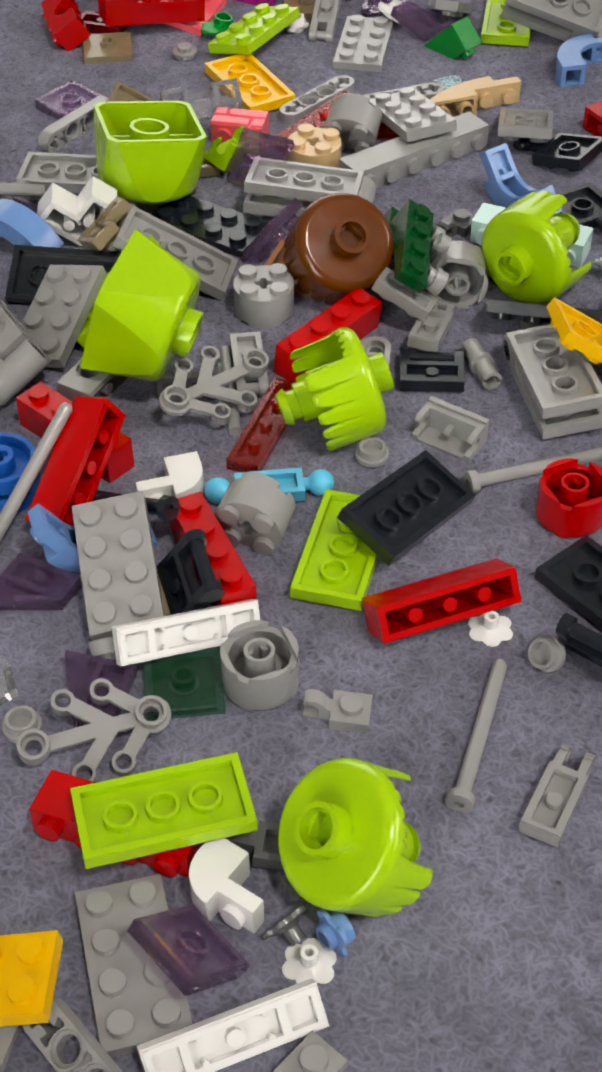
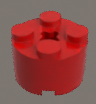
[535,458,602,539]

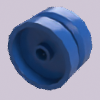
[0,432,41,513]

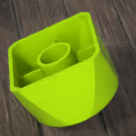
[94,101,207,205]
[80,229,204,382]

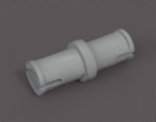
[461,338,502,390]

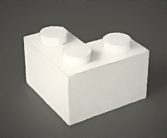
[37,176,117,246]

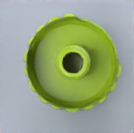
[482,191,592,304]
[275,327,394,451]
[278,758,433,917]

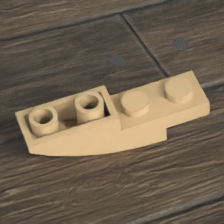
[430,76,521,117]

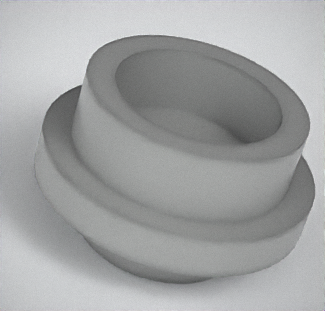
[173,42,197,62]
[355,437,389,467]
[528,634,566,673]
[2,705,43,743]

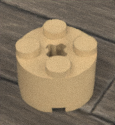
[287,124,341,168]

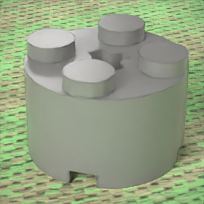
[324,93,383,152]
[428,241,488,309]
[233,263,294,328]
[215,472,296,556]
[220,620,299,711]

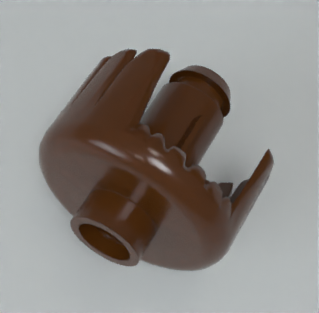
[283,193,394,305]

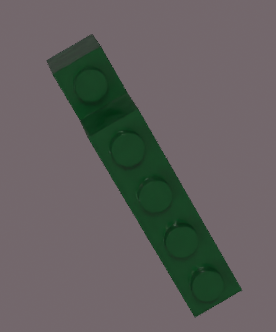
[384,199,434,293]

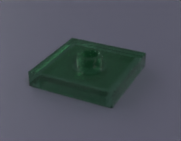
[144,647,226,721]

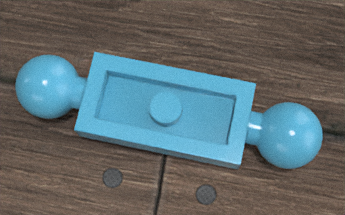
[204,467,334,505]

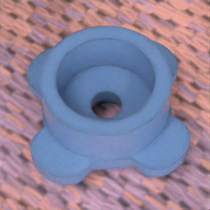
[315,909,356,958]

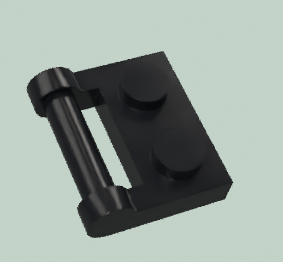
[400,348,465,392]
[157,529,225,615]
[556,613,602,667]

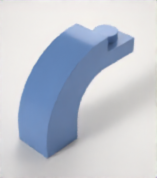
[555,33,602,87]
[479,143,562,214]
[0,199,64,248]
[27,503,158,573]

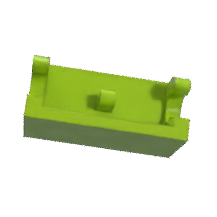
[203,126,260,172]

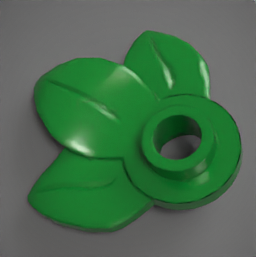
[201,12,234,38]

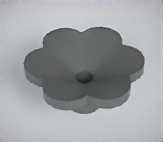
[261,902,308,947]

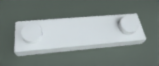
[112,599,260,666]
[136,978,329,1072]

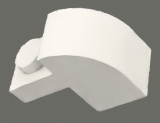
[135,451,204,499]
[189,838,265,934]

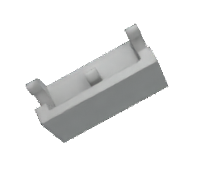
[411,396,489,462]

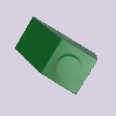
[424,16,482,60]

